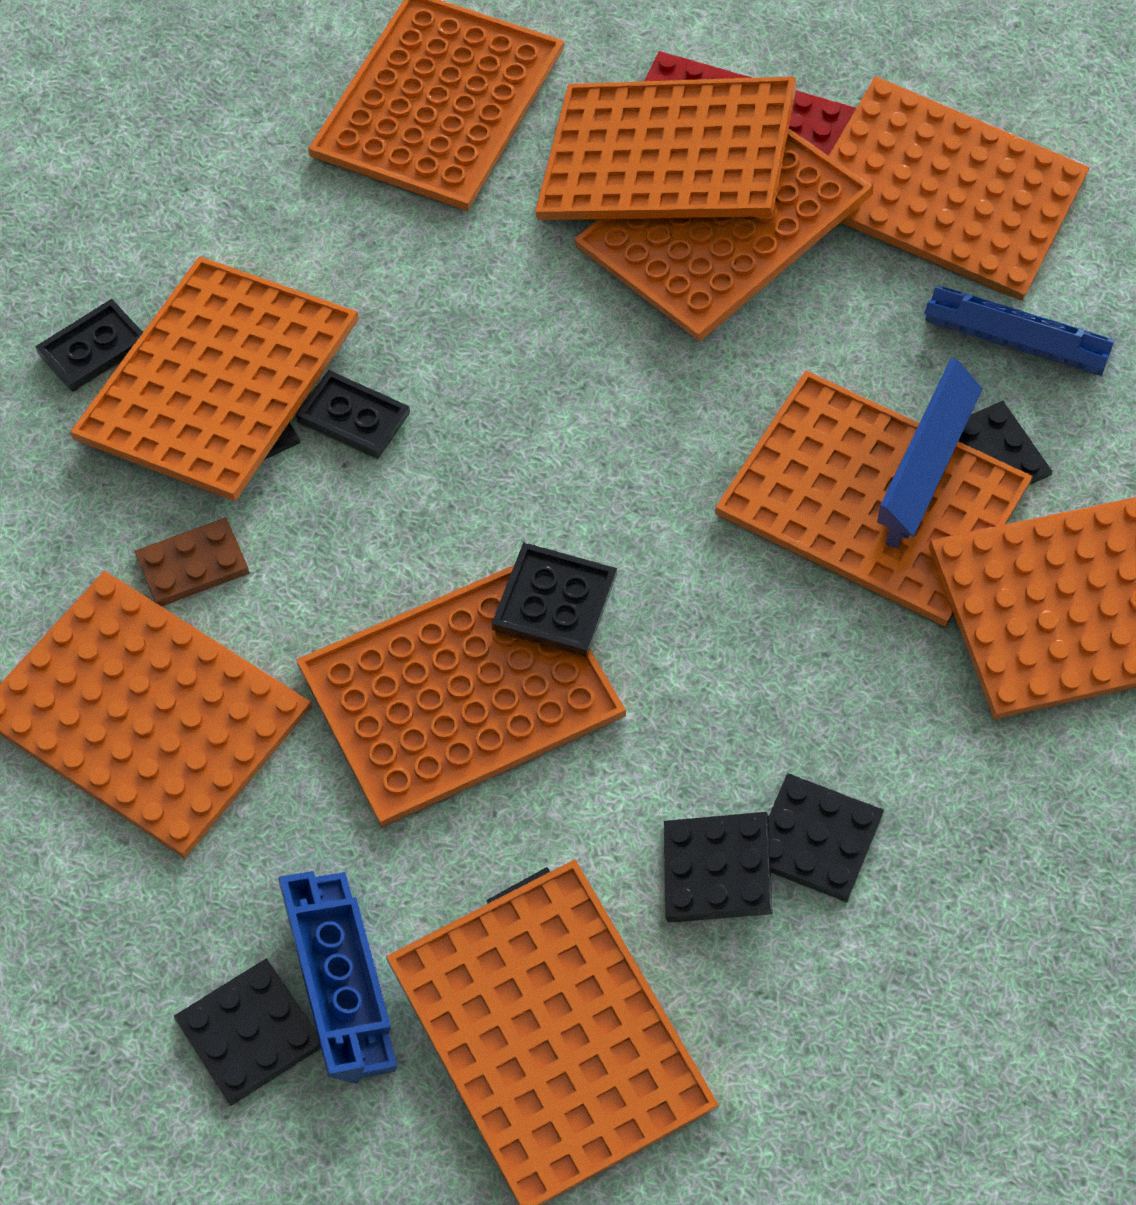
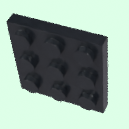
[492,542,617,657]
[769,773,884,903]
[664,812,773,922]
[174,958,321,1106]

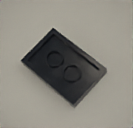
[35,299,143,392]
[296,370,410,459]
[959,401,1053,484]

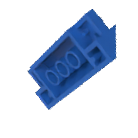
[924,285,1115,376]
[877,357,983,549]
[278,871,397,1084]

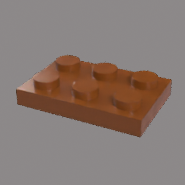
[135,517,250,606]

